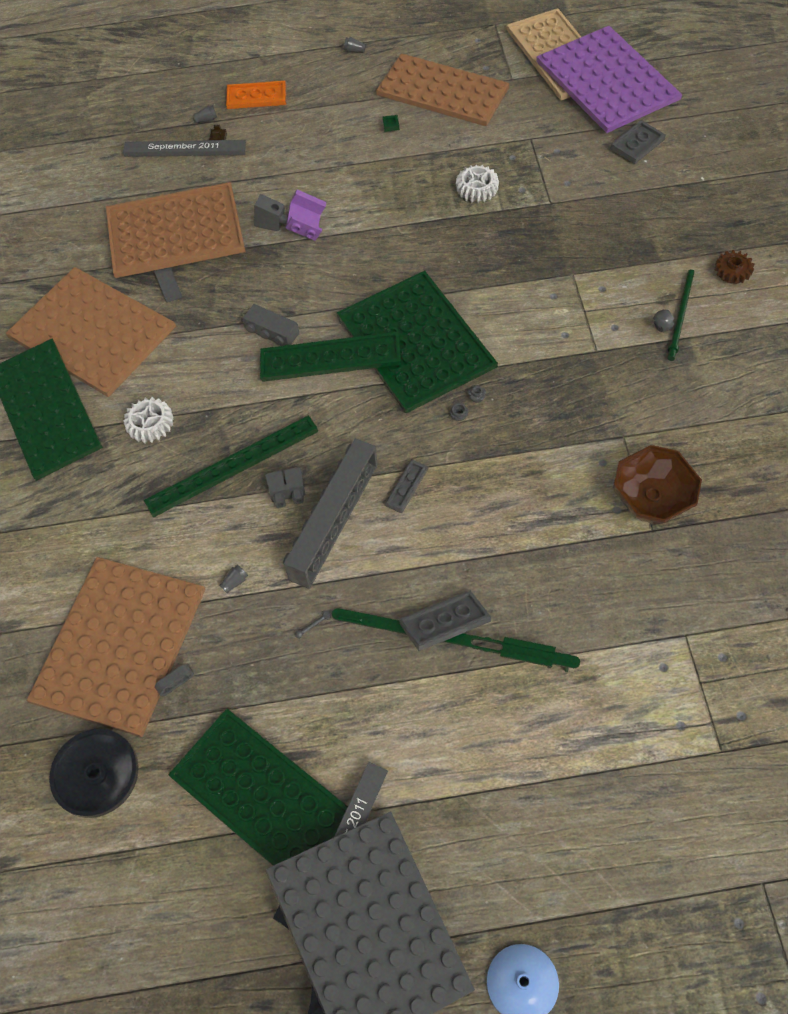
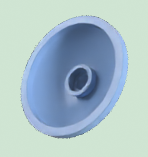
[487,944,559,1014]

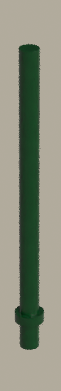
[667,269,695,361]

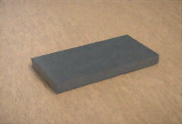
[399,590,491,651]

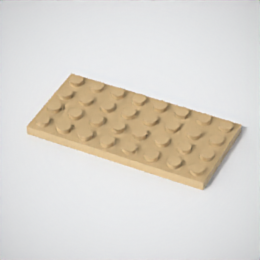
[506,8,581,101]

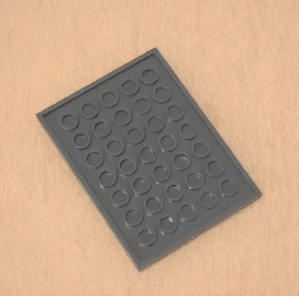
[266,811,475,1014]

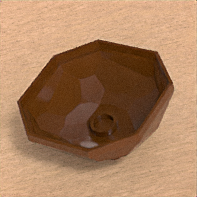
[613,445,702,524]

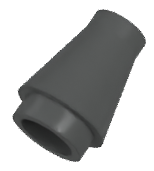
[344,37,366,53]
[193,105,217,123]
[219,564,248,594]

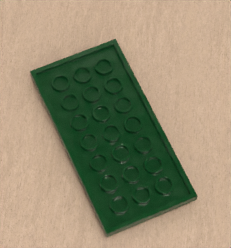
[0,338,103,481]
[168,709,348,866]

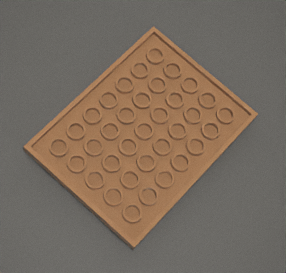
[106,182,246,278]
[6,267,176,397]
[26,557,205,737]

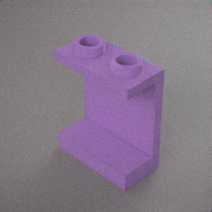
[286,190,326,241]

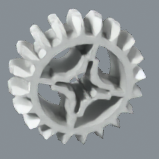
[456,164,499,203]
[123,397,174,443]

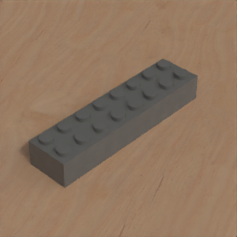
[283,438,378,589]

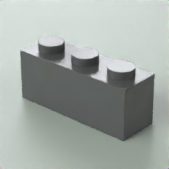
[243,304,299,346]

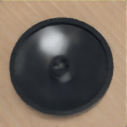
[49,729,139,818]

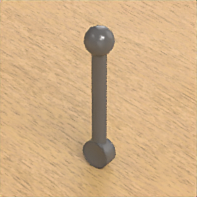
[295,611,331,638]

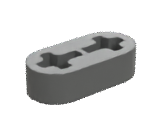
[155,664,194,696]

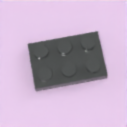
[610,120,666,164]

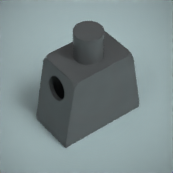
[254,194,288,231]

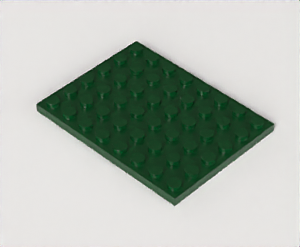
[336,271,498,414]

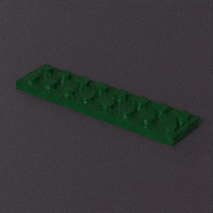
[260,331,402,382]

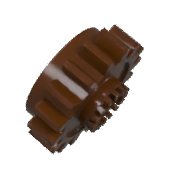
[715,250,755,284]

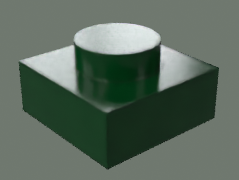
[382,115,400,132]

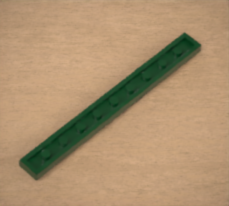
[144,415,318,518]

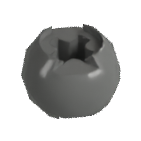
[653,309,675,332]

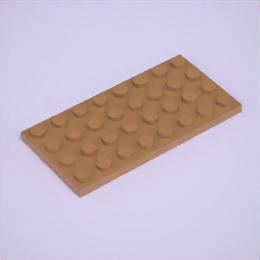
[376,53,509,126]

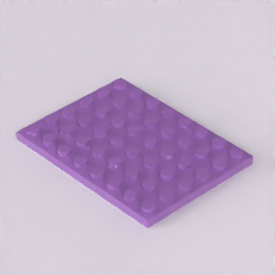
[536,26,682,133]

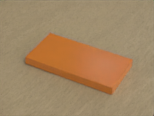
[226,81,286,109]

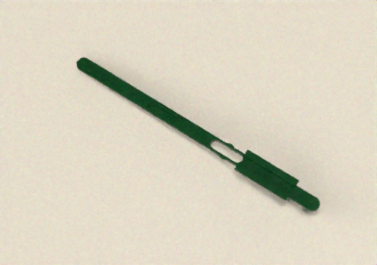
[332,608,580,672]

